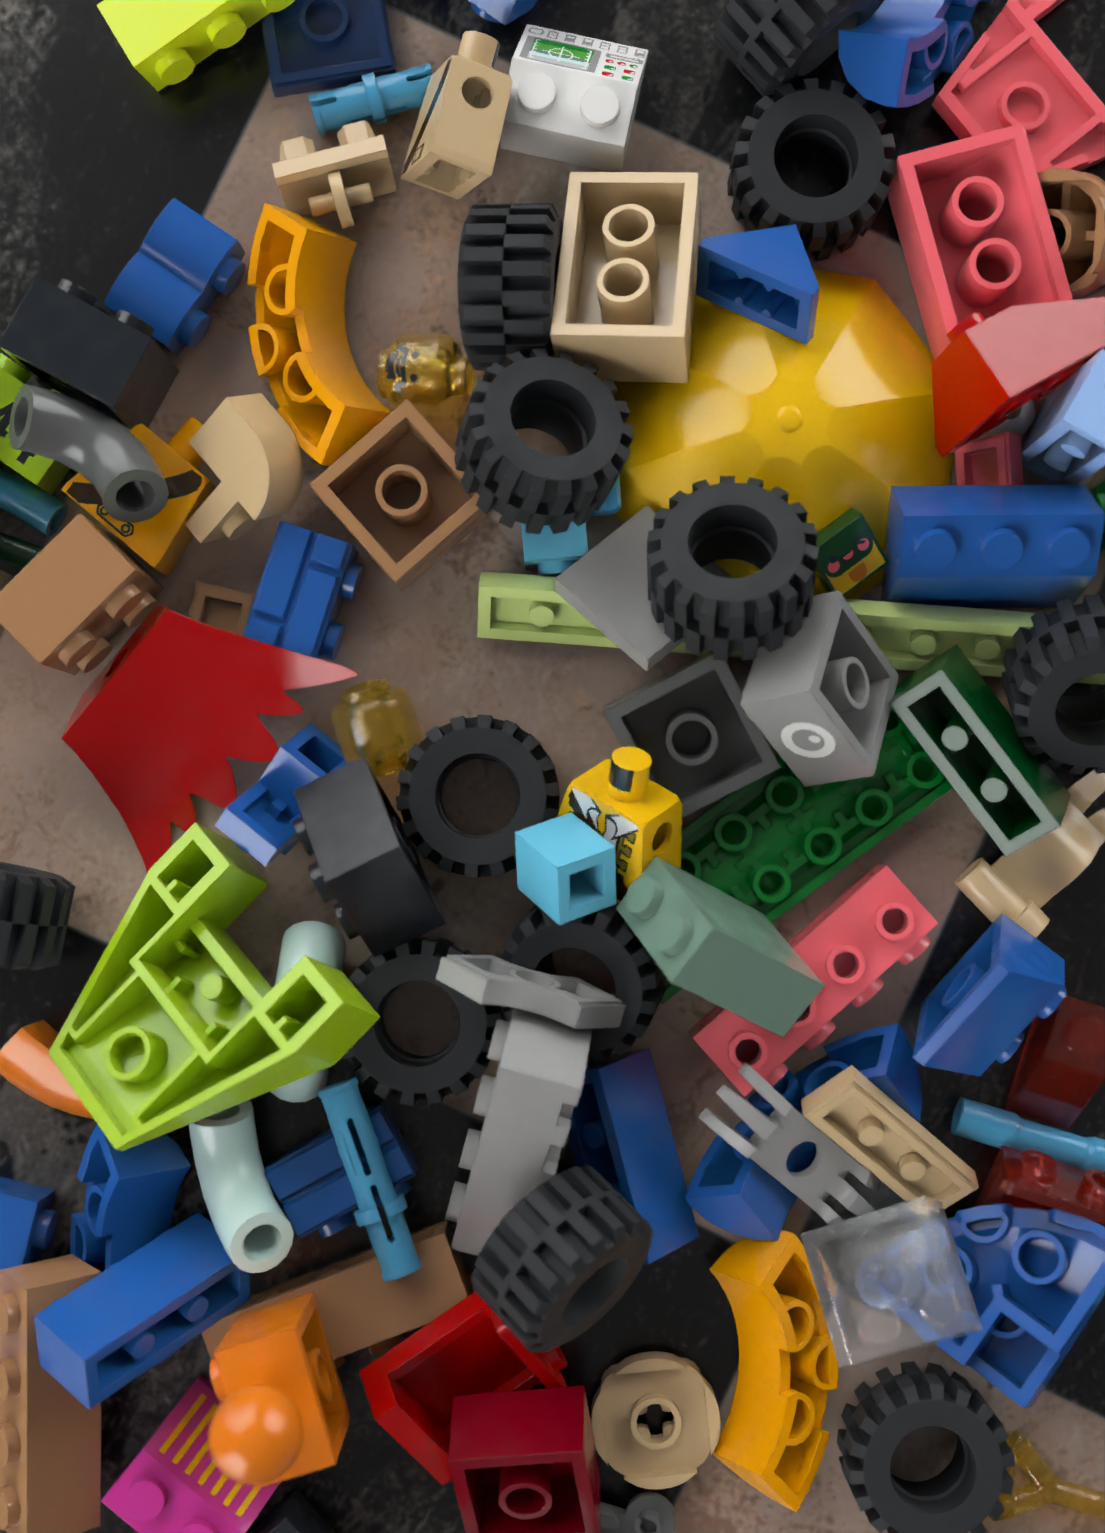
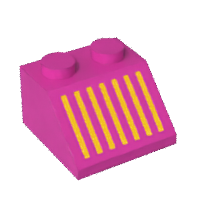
[101,1374,281,1533]

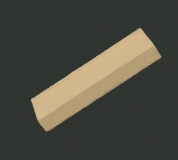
[801,1065,979,1220]

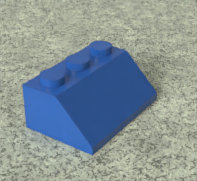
[881,484,1105,608]

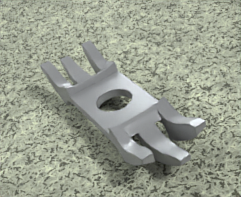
[699,1062,882,1231]

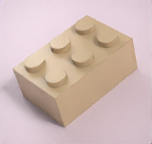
[550,172,702,383]

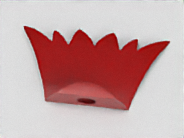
[62,605,358,873]

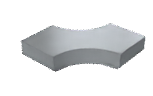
[436,955,626,1029]

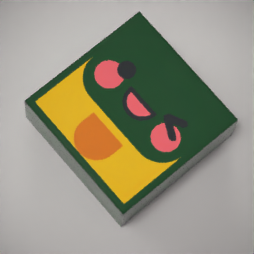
[816,508,889,597]

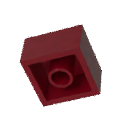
[448,1386,601,1533]

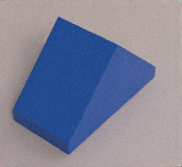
[696,224,819,345]

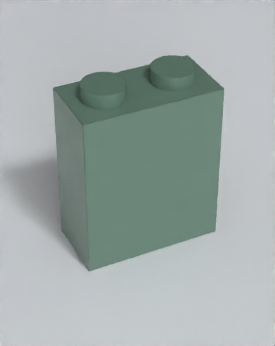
[616,856,825,1037]

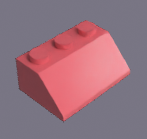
[887,123,1073,361]

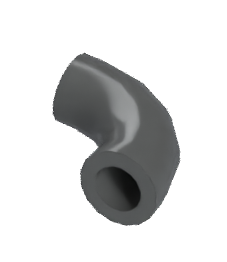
[9,384,169,523]

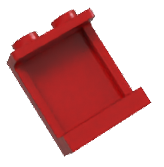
[359,1291,568,1486]

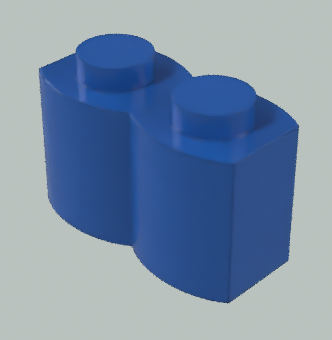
[104,198,246,356]

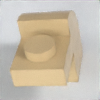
[185,393,303,543]

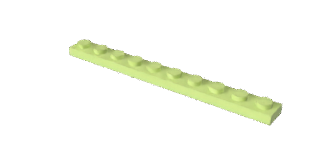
[477,571,1105,685]

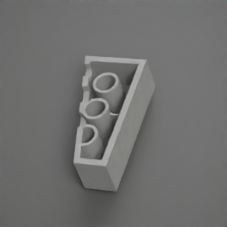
[445,1008,593,1256]

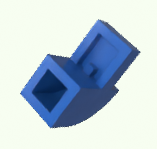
[215,723,357,867]

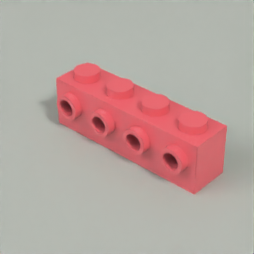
[688,864,939,1097]

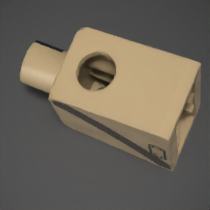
[400,31,513,200]

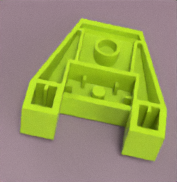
[48,822,381,1151]

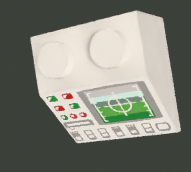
[500,24,648,172]

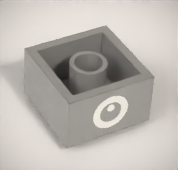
[740,590,899,787]

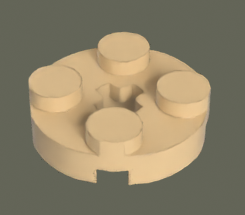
[591,1351,721,1489]

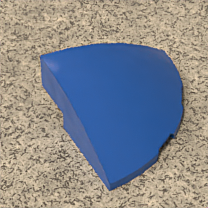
[858,1204,1105,1409]

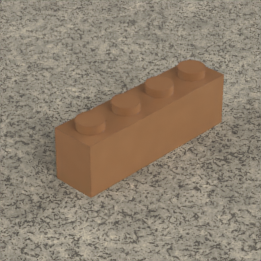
[201,1220,475,1369]
[0,1254,102,1533]

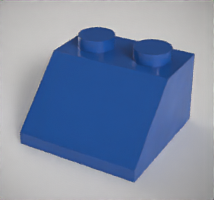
[913,913,1067,1076]

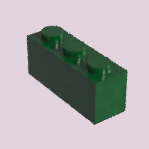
[889,644,1071,857]

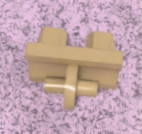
[272,120,397,229]

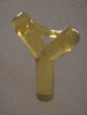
[988,1430,1105,1522]

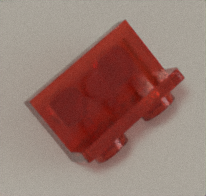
[975,1145,1105,1227]

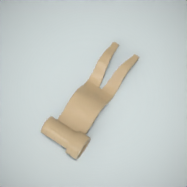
[954,768,1105,938]

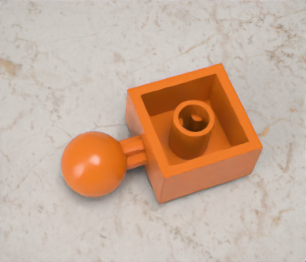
[208,1292,351,1489]

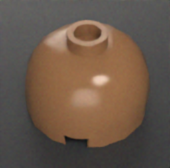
[1038,168,1105,299]

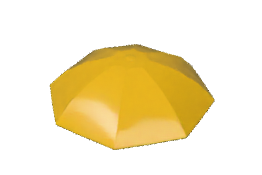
[612,269,954,599]

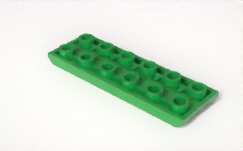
[660,683,953,1004]

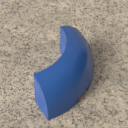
[838,0,991,107]
[685,1023,922,1241]
[70,1124,191,1369]

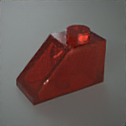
[1005,995,1105,1130]

